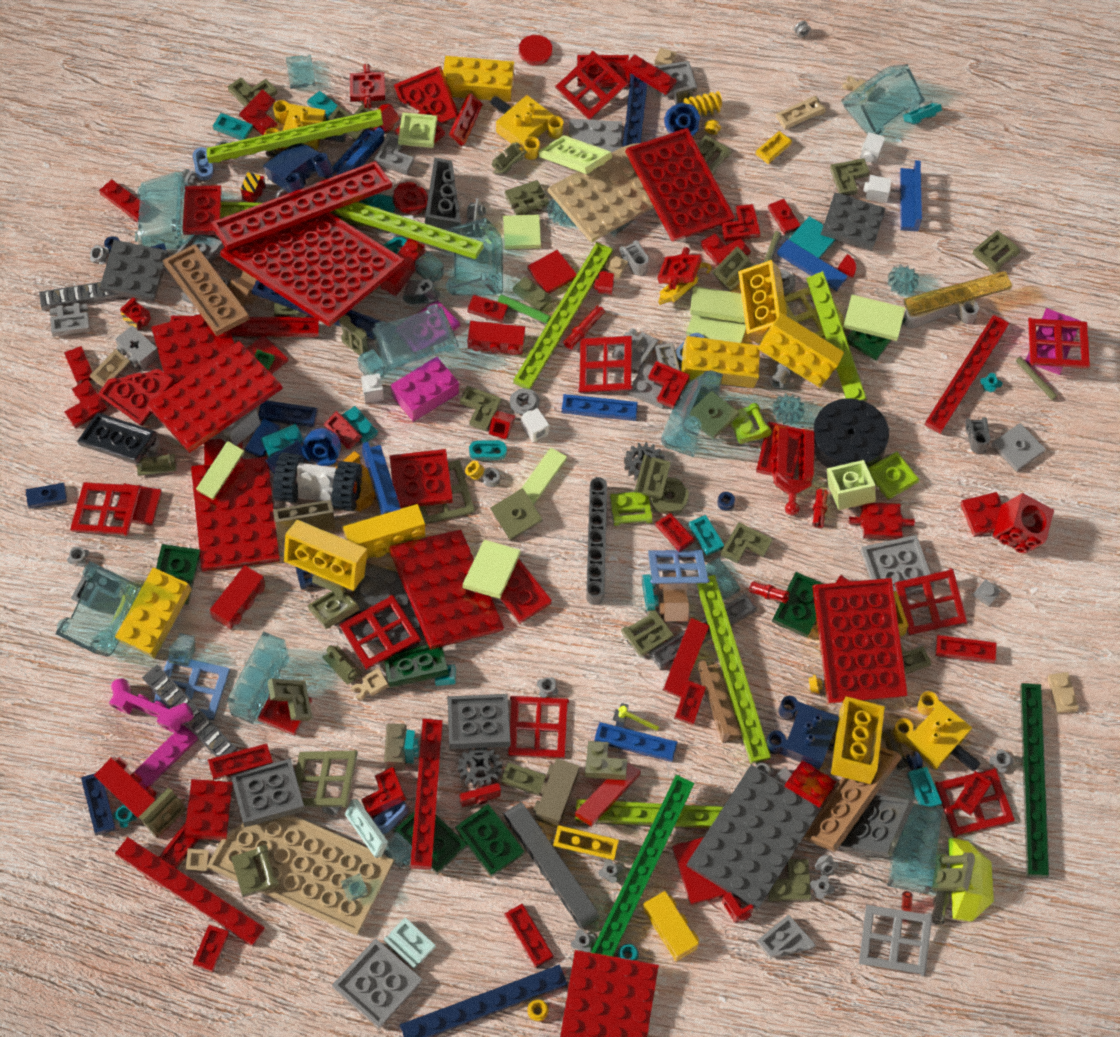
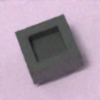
[674,86,693,105]
[613,703,629,728]

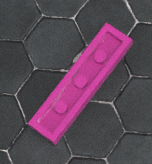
[135,725,198,786]

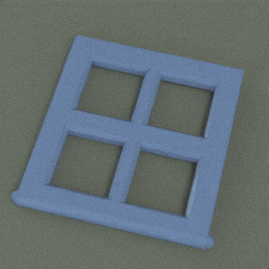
[648,550,710,584]
[153,654,230,720]

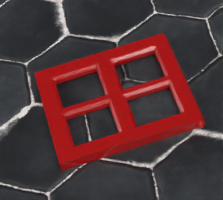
[555,51,629,120]
[1028,318,1090,368]
[578,336,633,393]
[70,482,141,536]
[894,568,968,636]
[339,595,421,670]
[508,696,569,759]
[935,768,1015,838]

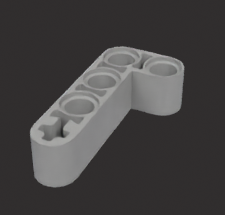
[904,287,979,328]

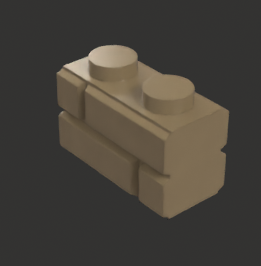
[384,723,407,771]

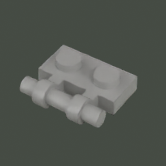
[50,303,90,337]
[612,328,658,371]

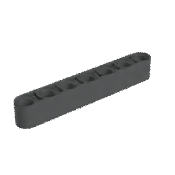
[586,477,607,605]
[503,802,600,929]

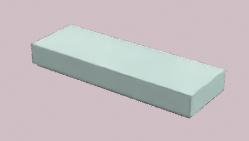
[345,799,388,858]

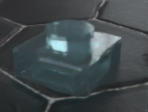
[341,873,368,902]

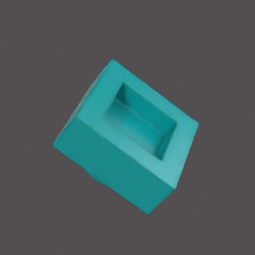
[435,664,456,686]

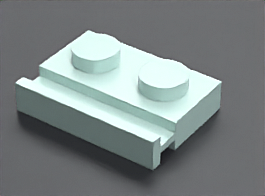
[384,918,436,969]

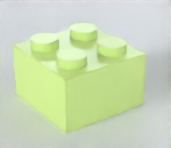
[827,460,876,510]

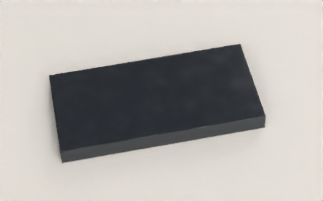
[77,412,158,465]

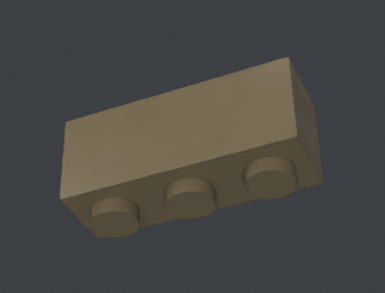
[273,500,336,540]
[533,758,580,827]

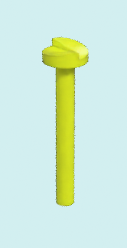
[618,706,659,731]

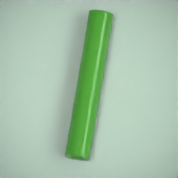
[498,294,551,324]

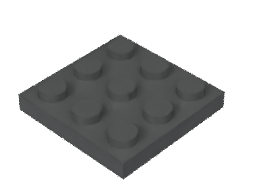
[821,192,886,251]
[100,240,168,302]
[447,694,510,749]
[231,758,305,828]
[839,795,914,857]

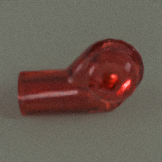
[901,891,913,923]

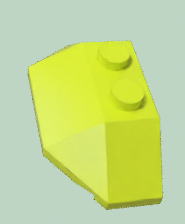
[948,838,994,922]

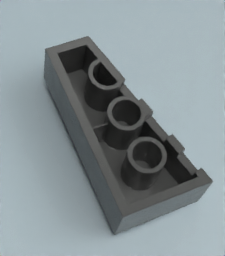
[424,157,461,234]

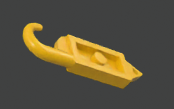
[658,262,712,305]

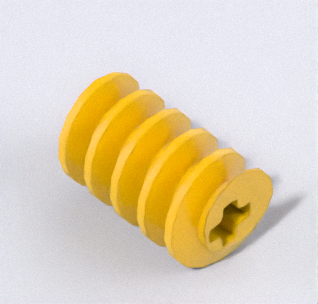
[683,91,722,116]

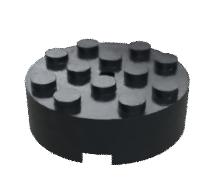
[813,398,889,468]

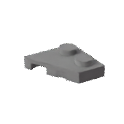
[757,914,816,959]

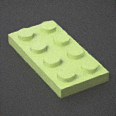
[538,135,612,174]

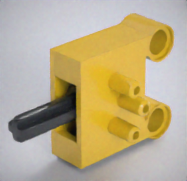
[490,95,564,160]
[264,100,346,151]
[892,691,980,772]

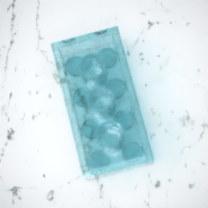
[227,631,290,724]
[887,803,942,895]

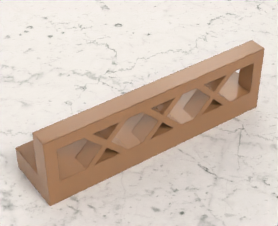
[698,661,742,743]

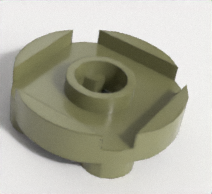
[650,477,689,515]

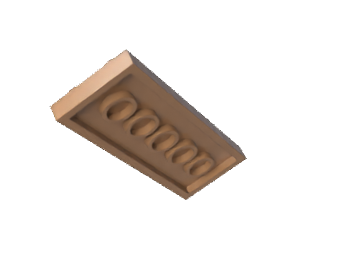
[163,244,249,336]
[803,747,901,852]

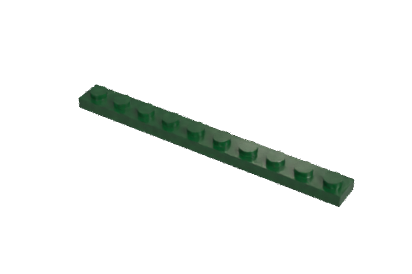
[1020,683,1049,878]

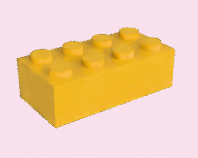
[443,55,514,102]
[738,260,787,343]
[758,313,844,388]
[681,336,760,388]
[343,504,426,560]
[284,520,367,591]
[115,567,192,659]
[831,697,885,784]

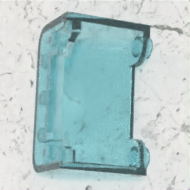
[841,64,925,136]
[135,172,186,249]
[446,218,503,296]
[371,304,459,372]
[661,370,723,457]
[55,561,143,657]

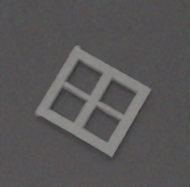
[859,905,932,976]

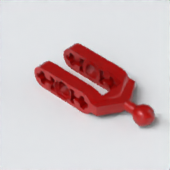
[772,425,814,516]

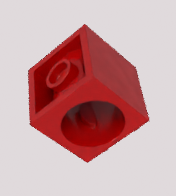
[993,493,1054,554]

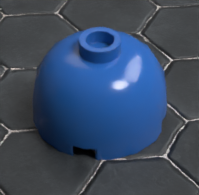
[664,103,700,136]
[302,428,341,466]

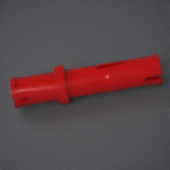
[563,305,605,350]

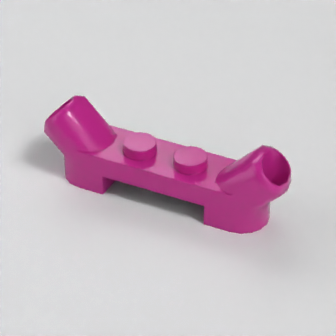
[108,678,194,733]

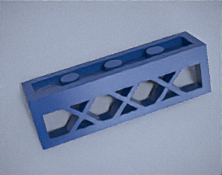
[325,127,385,179]
[900,160,922,232]
[362,442,401,515]

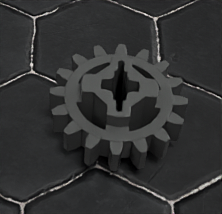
[624,442,665,481]
[458,748,502,789]

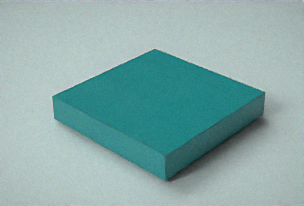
[789,216,836,259]

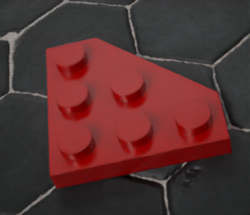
[394,66,458,123]
[98,369,175,427]

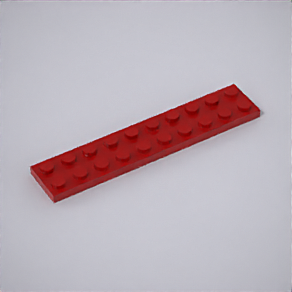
[211,161,392,251]

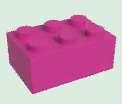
[1025,308,1081,375]
[391,356,459,422]

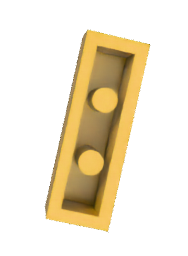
[553,825,619,860]
[643,891,699,962]

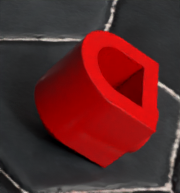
[594,271,614,295]

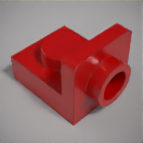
[721,892,754,923]

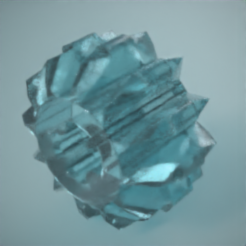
[547,199,572,226]
[888,264,919,296]
[773,393,804,425]

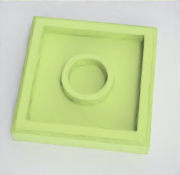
[398,112,438,148]
[503,215,541,249]

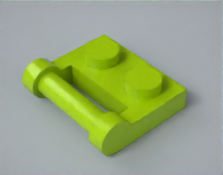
[730,403,772,444]
[610,492,652,526]

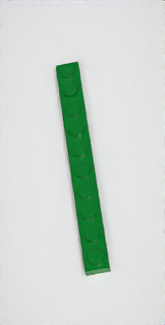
[591,775,695,957]

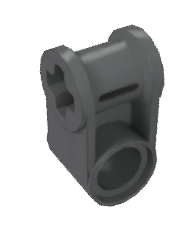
[403,280,440,304]
[965,417,990,454]

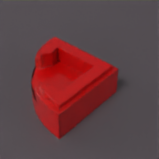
[837,254,856,278]

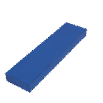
[777,239,847,292]
[561,394,638,421]
[594,722,677,762]

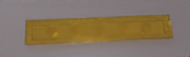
[903,271,1013,317]

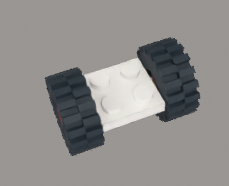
[273,453,362,511]

